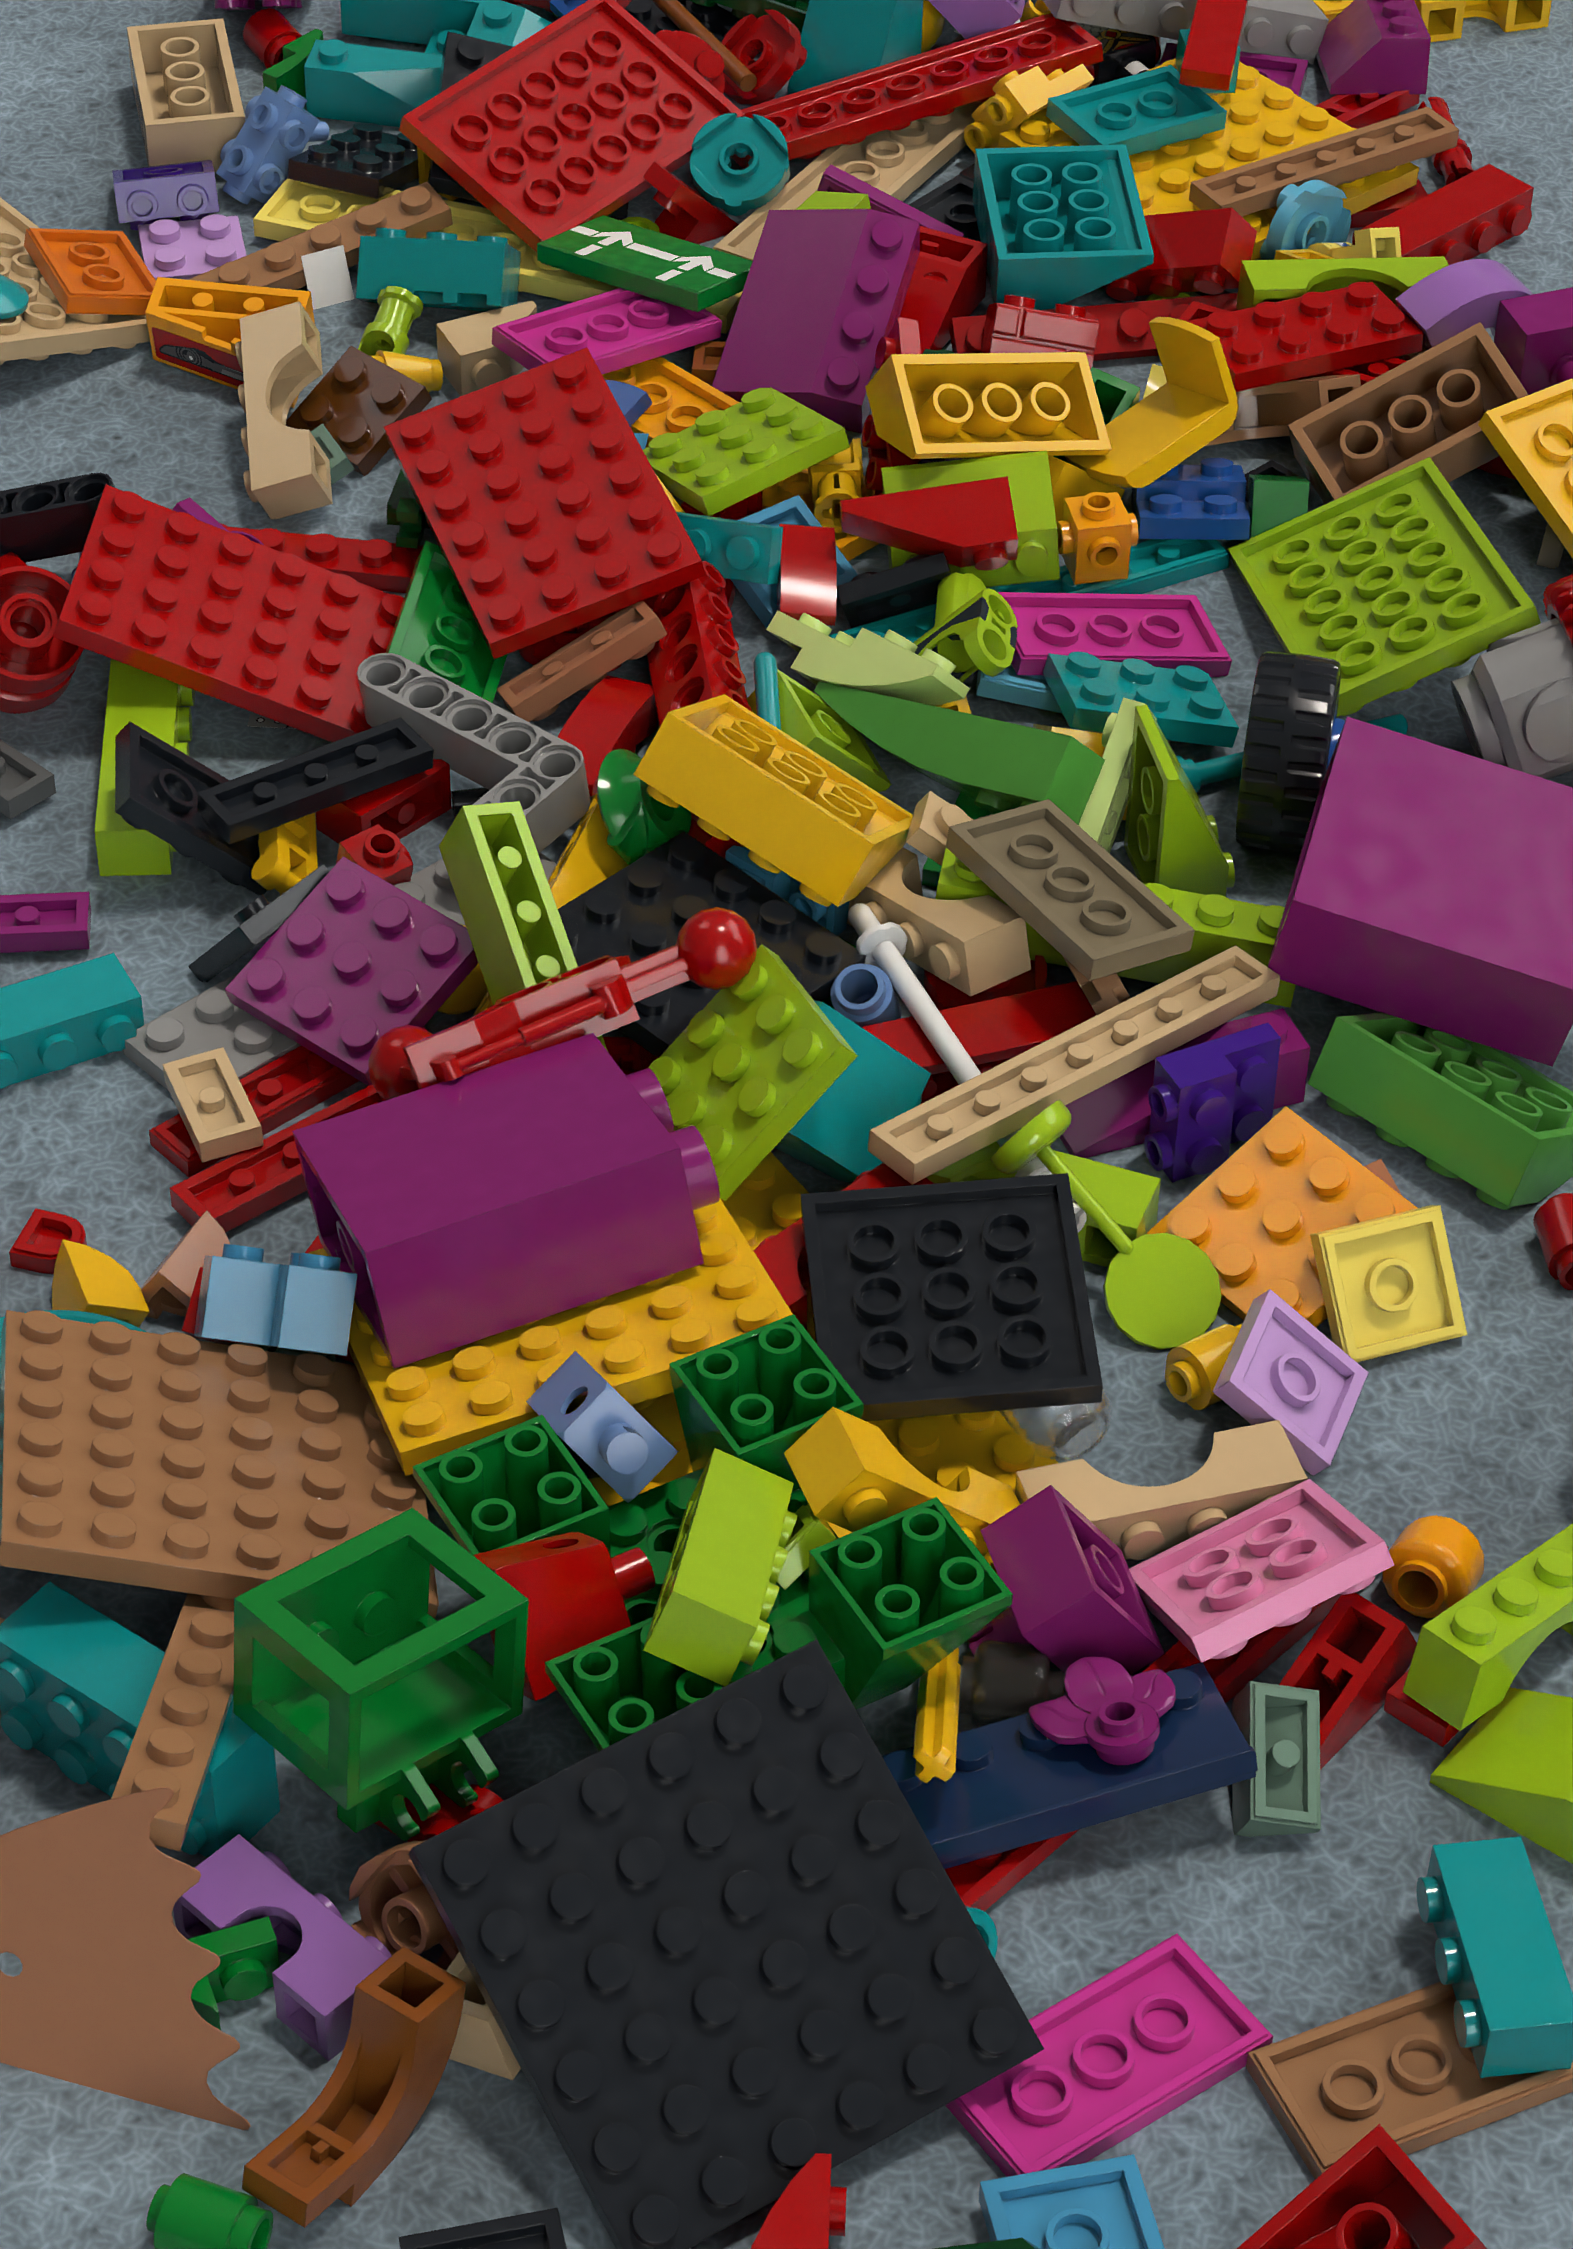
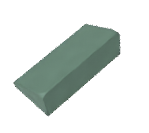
[1232,1681,1321,1837]

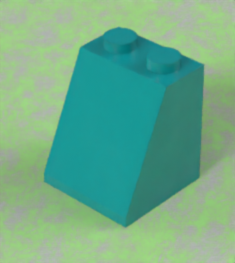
[788,0,923,95]
[774,1001,931,1183]

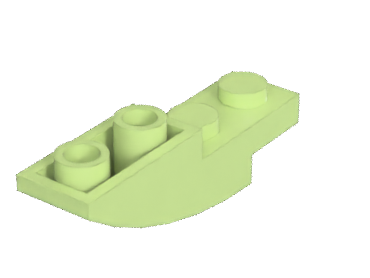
[766,610,970,706]

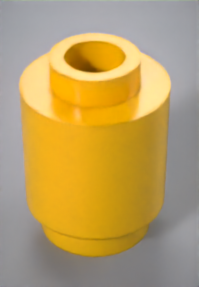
[1165,1324,1242,1410]

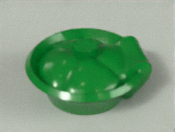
[597,749,692,865]

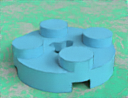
[1260,180,1351,260]

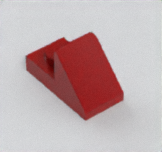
[643,161,739,244]

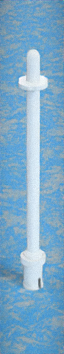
[848,903,1087,1233]

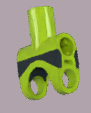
[913,572,1018,683]

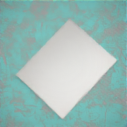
[301,245,354,310]

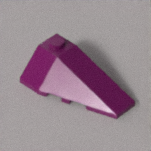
[1059,1008,1310,1158]

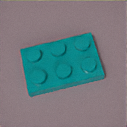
[1046,65,1227,156]
[1043,652,1239,748]

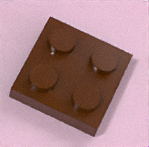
[286,346,432,476]

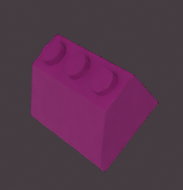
[1316,0,1431,94]

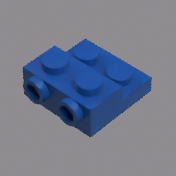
[1131,458,1250,540]

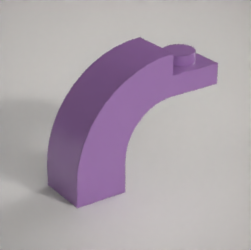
[1395,259,1533,350]

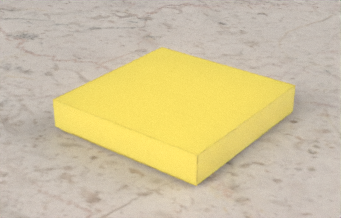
[1310,1205,1467,1362]

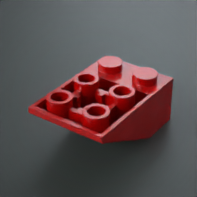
[899,226,988,354]

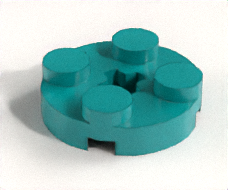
[690,113,790,216]

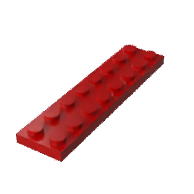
[730,13,1104,169]

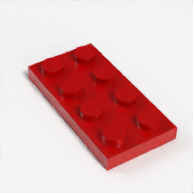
[1187,282,1424,392]

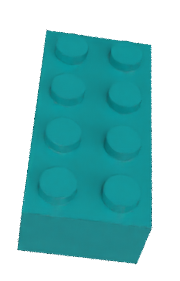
[0,1581,281,1858]

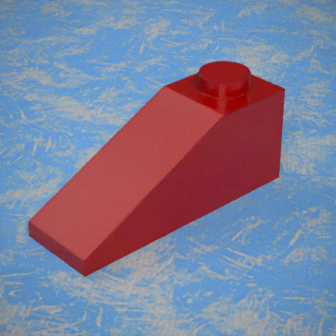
[840,476,1018,570]
[1279,1592,1417,1770]

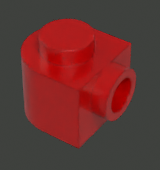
[336,824,414,886]

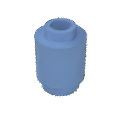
[831,963,901,1027]

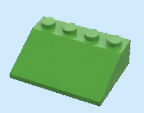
[1308,1012,1573,1210]

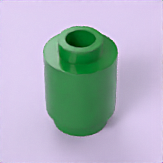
[146,2173,273,2249]

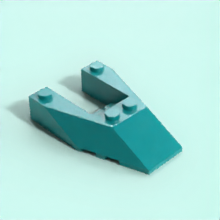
[304,0,551,127]

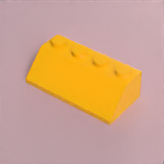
[865,352,1112,459]

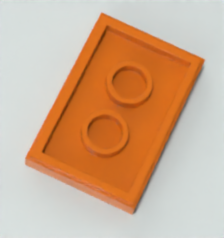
[24,228,156,315]

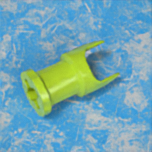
[358,286,423,355]

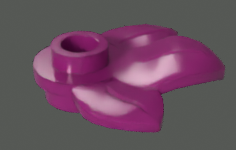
[1029,1657,1176,1765]

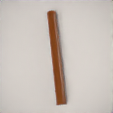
[652,0,757,92]

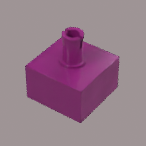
[1494,287,1573,395]
[967,1485,1165,1676]

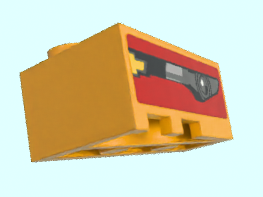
[145,277,315,408]

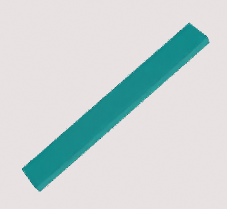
[829,539,1230,643]

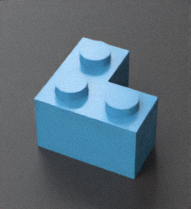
[194,1244,357,1356]

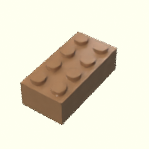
[1288,322,1528,504]

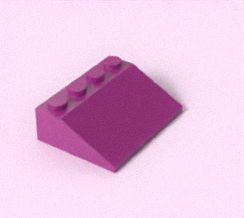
[712,209,920,433]

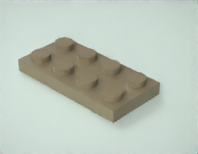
[946,799,1195,981]

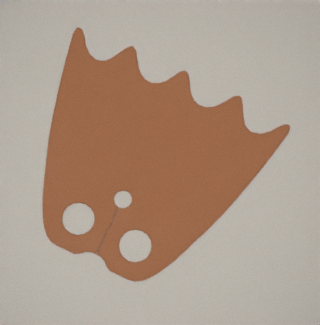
[0,1787,251,2130]

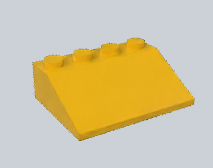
[633,694,913,907]

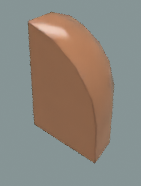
[140,1210,230,1319]

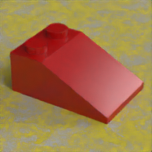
[1237,2124,1487,2249]

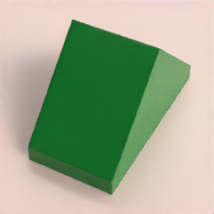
[1248,475,1309,539]

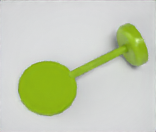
[990,1100,1222,1350]

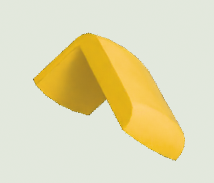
[1065,317,1238,488]

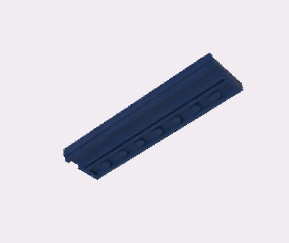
[882,1662,1258,1869]

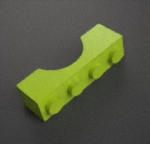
[1236,256,1449,310]
[926,1141,1161,1267]
[1402,1523,1573,1731]

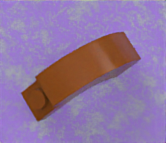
[242,1946,466,2228]

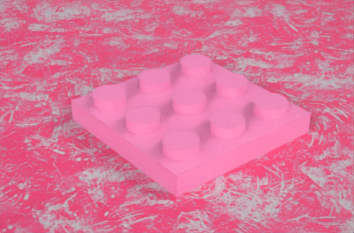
[1129,1479,1395,1663]

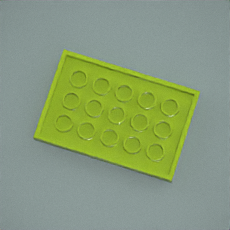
[1228,457,1541,717]

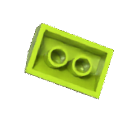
[881,451,1060,587]

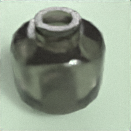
[959,1640,1064,1729]

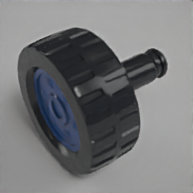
[1236,652,1345,854]

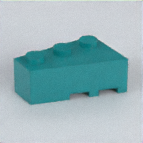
[356,228,521,312]

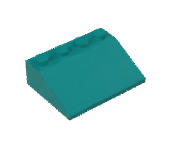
[973,144,1154,310]

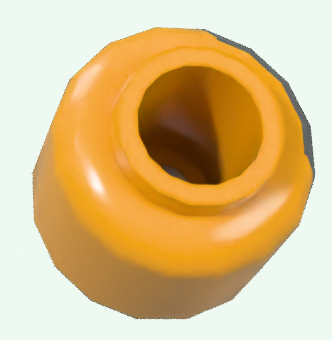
[1382,1515,1484,1620]

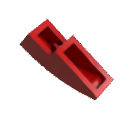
[558,675,658,796]

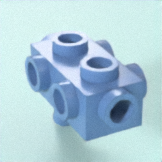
[216,85,329,205]

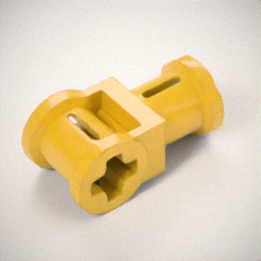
[808,438,864,533]

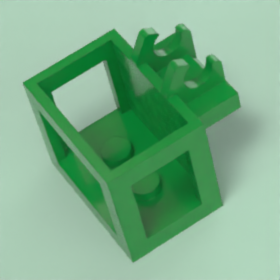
[233,1508,529,1841]

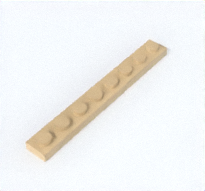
[867,945,1280,1185]

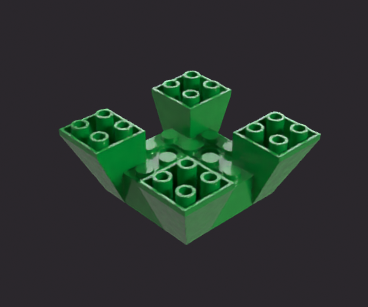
[413,1314,1013,1751]

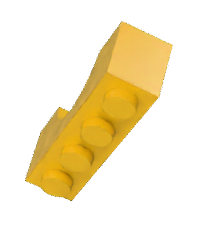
[784,1407,1020,1575]

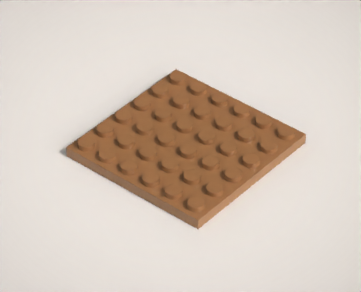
[0,1310,439,1619]

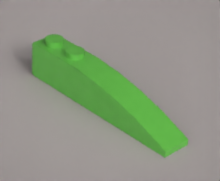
[814,681,1105,825]

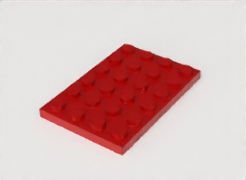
[399,0,745,253]
[384,347,706,659]
[53,484,404,743]

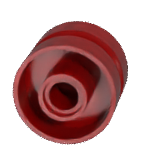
[0,566,84,714]

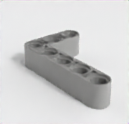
[357,653,590,854]

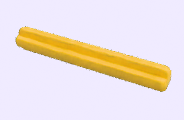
[913,1647,961,1784]

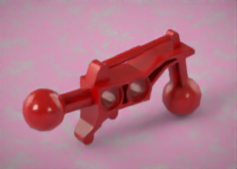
[368,907,757,1100]

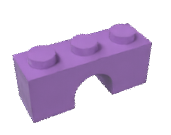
[173,1834,392,2061]

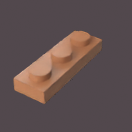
[497,601,667,722]

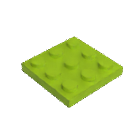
[643,387,850,516]
[648,944,858,1201]

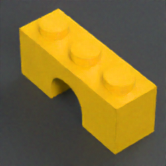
[1414,0,1552,42]

